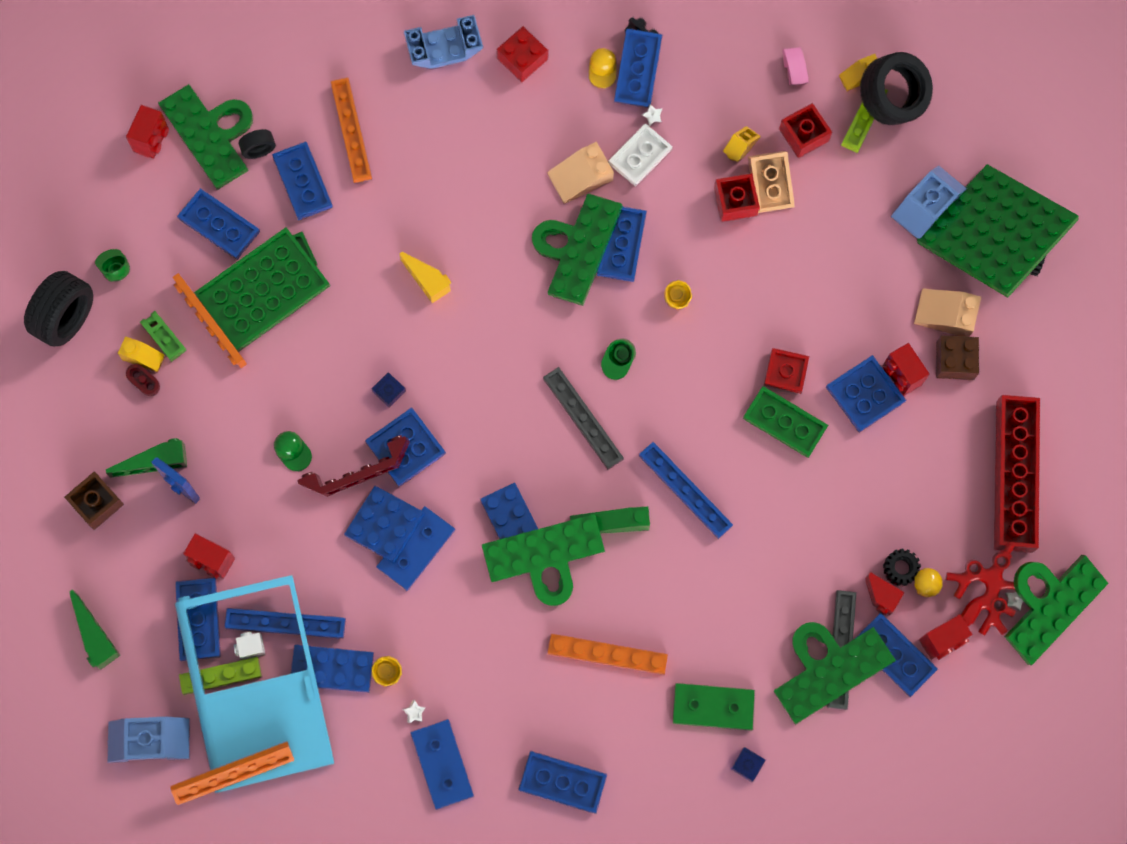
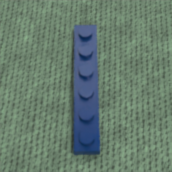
[639,442,733,539]
[224,608,346,639]

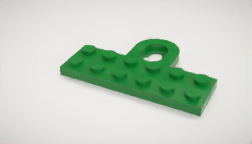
[158,84,253,190]
[532,193,623,306]
[481,514,605,606]
[1004,555,1109,666]
[773,622,896,725]

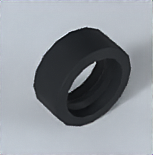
[238,129,276,159]

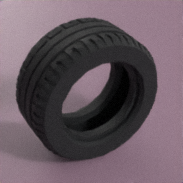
[860,52,933,125]
[24,271,94,347]

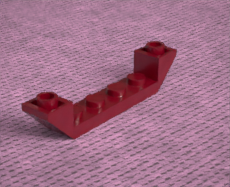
[297,435,410,497]

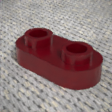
[126,364,160,396]

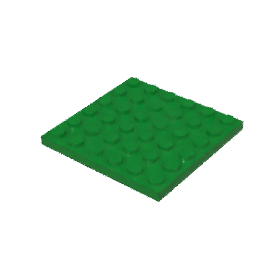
[917,164,1079,298]

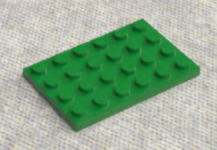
[194,227,331,352]

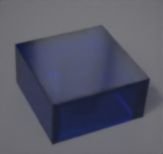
[371,372,406,408]
[730,747,766,782]

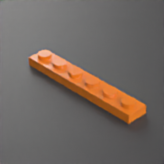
[331,77,372,183]
[172,273,247,368]
[548,634,668,675]
[170,742,295,805]

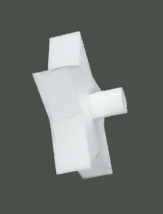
[642,104,662,126]
[1005,591,1024,611]
[403,700,425,723]

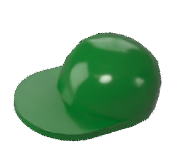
[95,249,130,282]
[601,338,636,380]
[274,431,312,471]

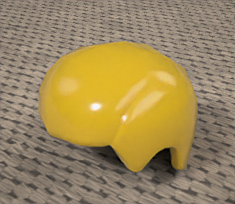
[664,280,692,309]
[914,568,943,598]
[371,656,402,686]

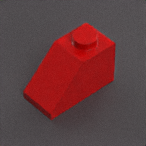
[865,572,905,615]

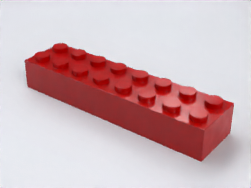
[994,395,1040,553]

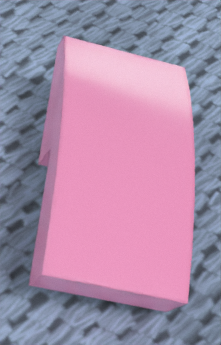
[783,47,809,85]

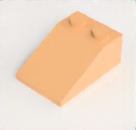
[547,142,614,204]
[748,151,795,213]
[914,289,981,337]

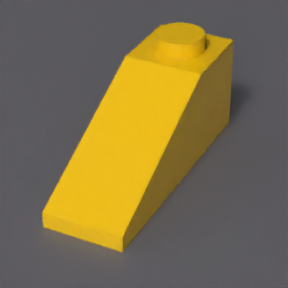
[399,252,451,303]

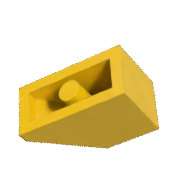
[839,54,877,91]
[723,126,761,162]
[118,336,165,372]

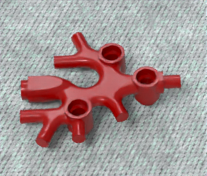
[946,542,1016,636]

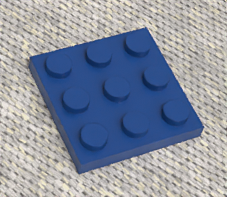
[826,355,906,433]
[365,407,446,487]
[344,486,425,563]

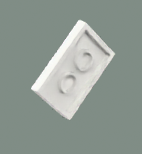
[608,124,673,187]

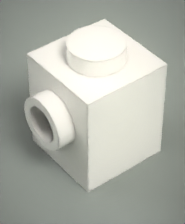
[234,632,266,660]

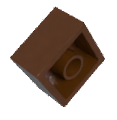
[936,335,979,380]
[64,471,124,530]

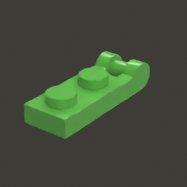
[140,311,187,362]

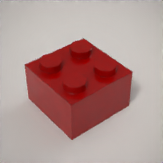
[497,26,548,82]
[779,103,832,158]
[126,105,169,159]
[714,173,760,222]
[883,343,930,396]
[183,533,235,579]
[919,614,973,660]

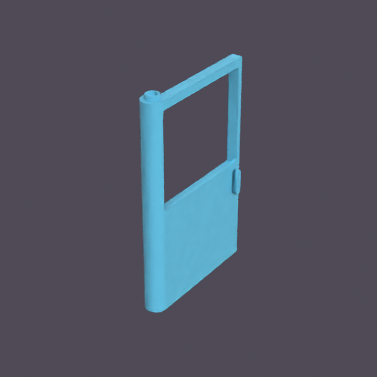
[175,575,335,793]

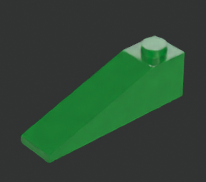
[106,438,187,478]
[570,506,650,534]
[69,589,121,669]

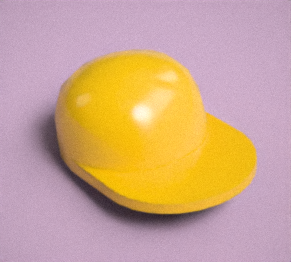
[589,48,617,88]

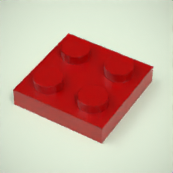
[764,348,810,394]

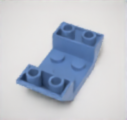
[404,15,483,69]
[891,166,967,239]
[108,717,190,763]

